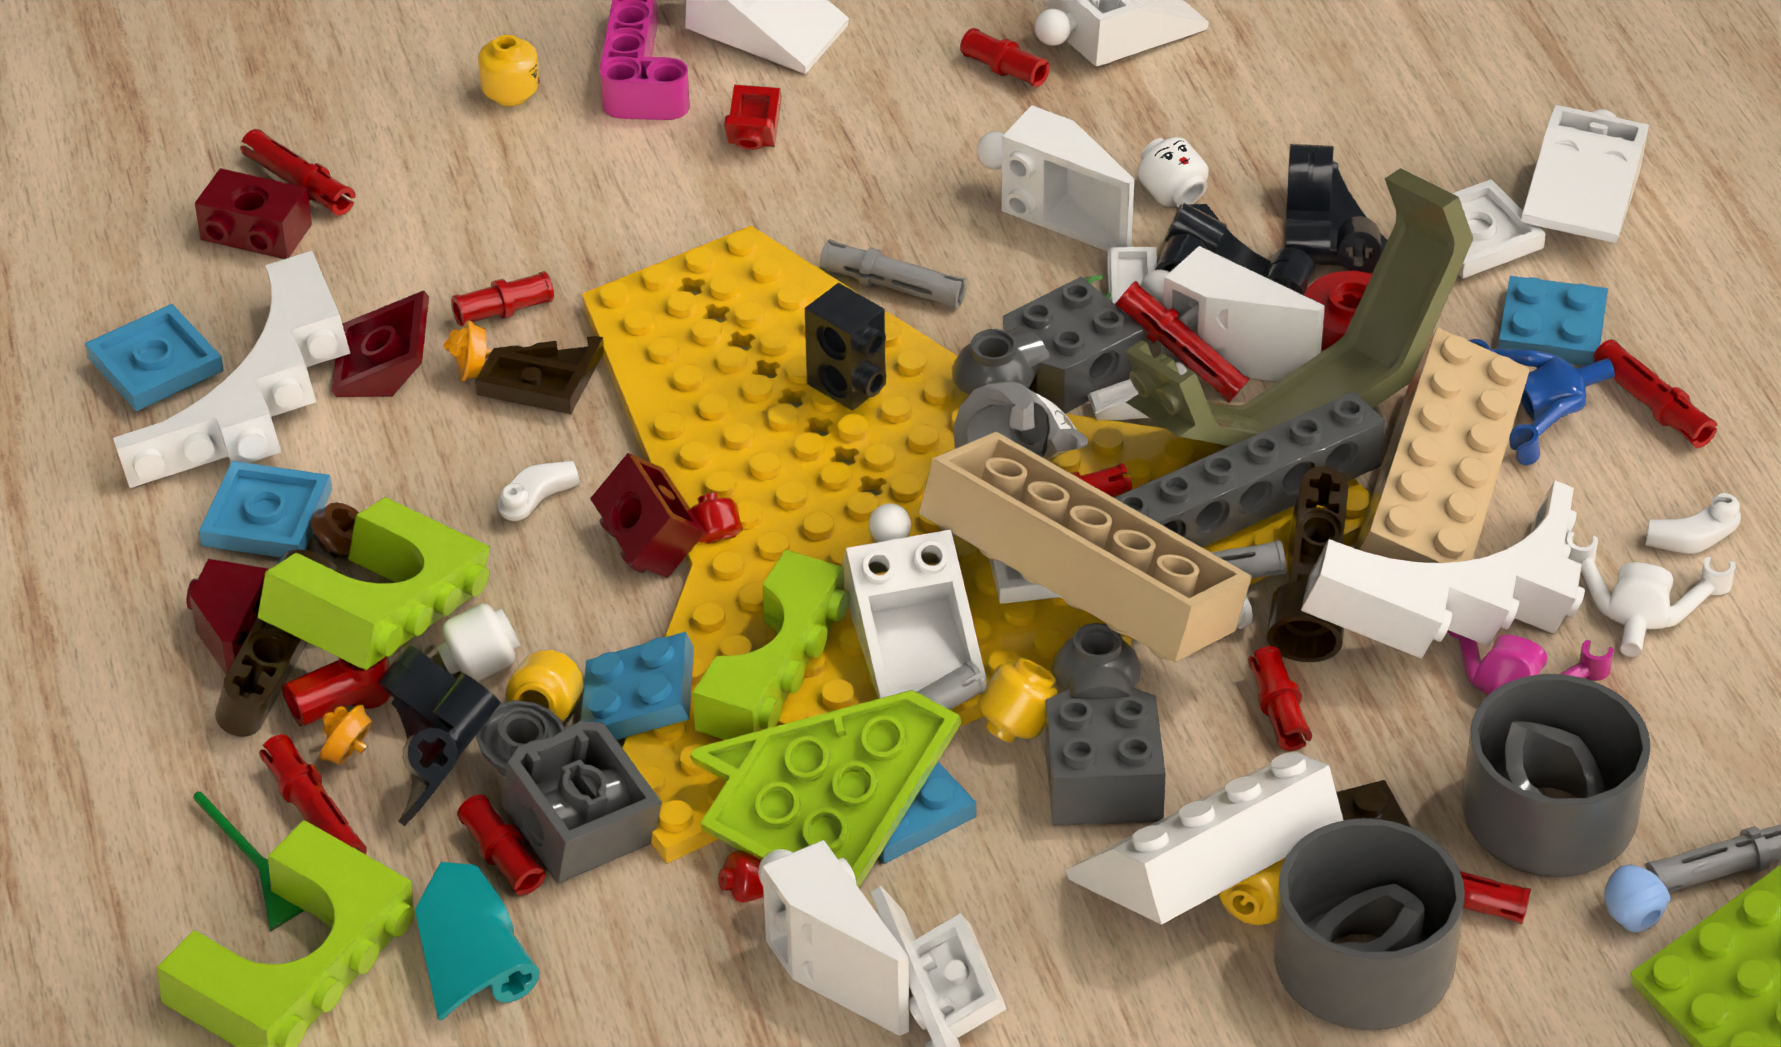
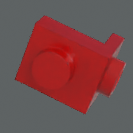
[724,84,782,150]

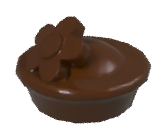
[310,502,359,558]

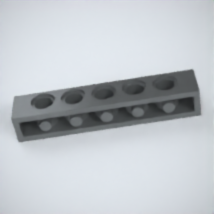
[1115,391,1385,547]

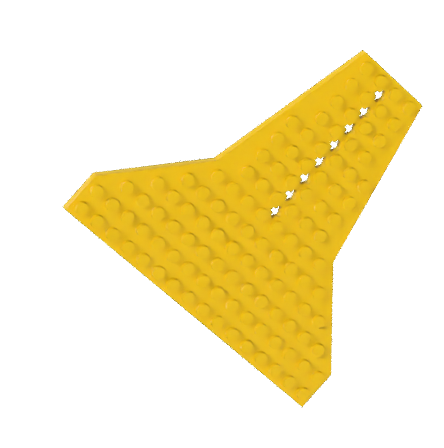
[582,225,1372,864]

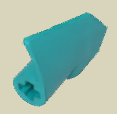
[415,862,540,1021]

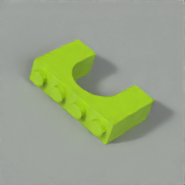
[258,497,490,670]
[156,820,415,1047]

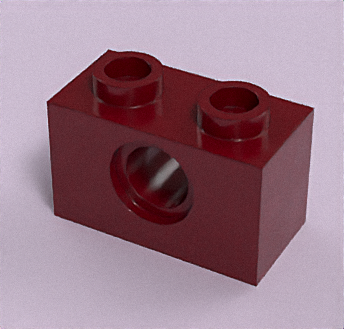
[195,168,312,259]
[590,453,706,578]

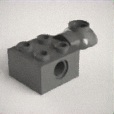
[952,276,1144,414]
[1045,623,1166,825]
[476,700,662,883]

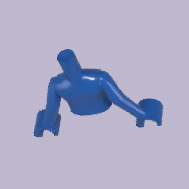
[1468,339,1615,466]

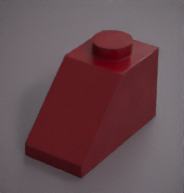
[186,559,268,674]

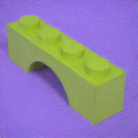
[692,549,850,740]

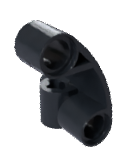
[1155,202,1315,296]
[377,644,501,826]

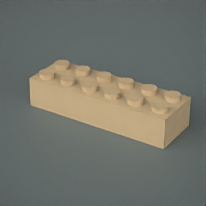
[1355,327,1530,563]
[919,432,1252,663]

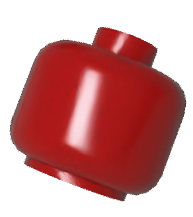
[690,493,743,544]
[718,851,764,902]

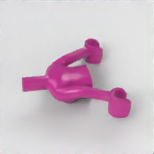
[1447,630,1614,695]

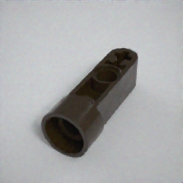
[1267,466,1349,662]
[215,549,343,737]

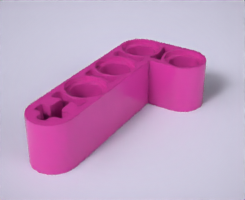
[600,0,690,120]

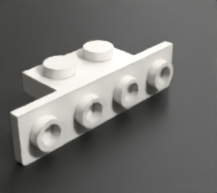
[871,886,1007,1047]

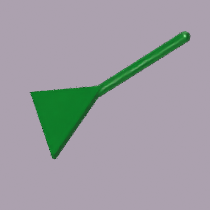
[193,792,305,932]

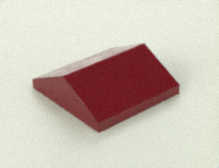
[331,290,429,397]

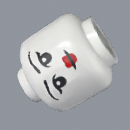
[1138,137,1209,207]

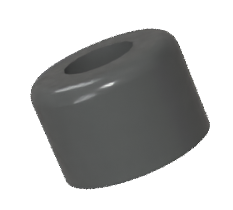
[1462,674,1650,877]
[1273,819,1465,1030]

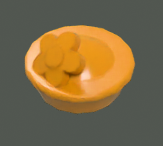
[443,321,492,382]
[319,705,373,765]

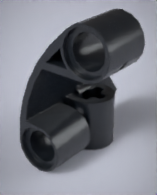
[1285,144,1388,274]

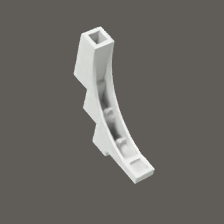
[113,251,350,488]
[1301,480,1585,659]

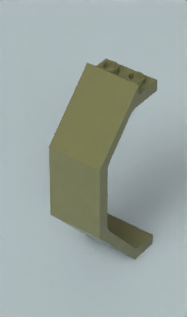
[1125,168,1474,446]

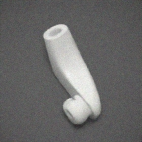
[498,461,580,521]
[1645,493,1741,554]

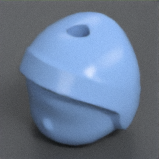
[1604,865,1671,933]

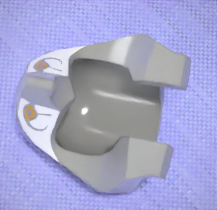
[954,381,1088,461]

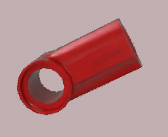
[282,656,391,727]

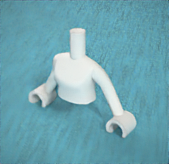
[1566,532,1736,657]

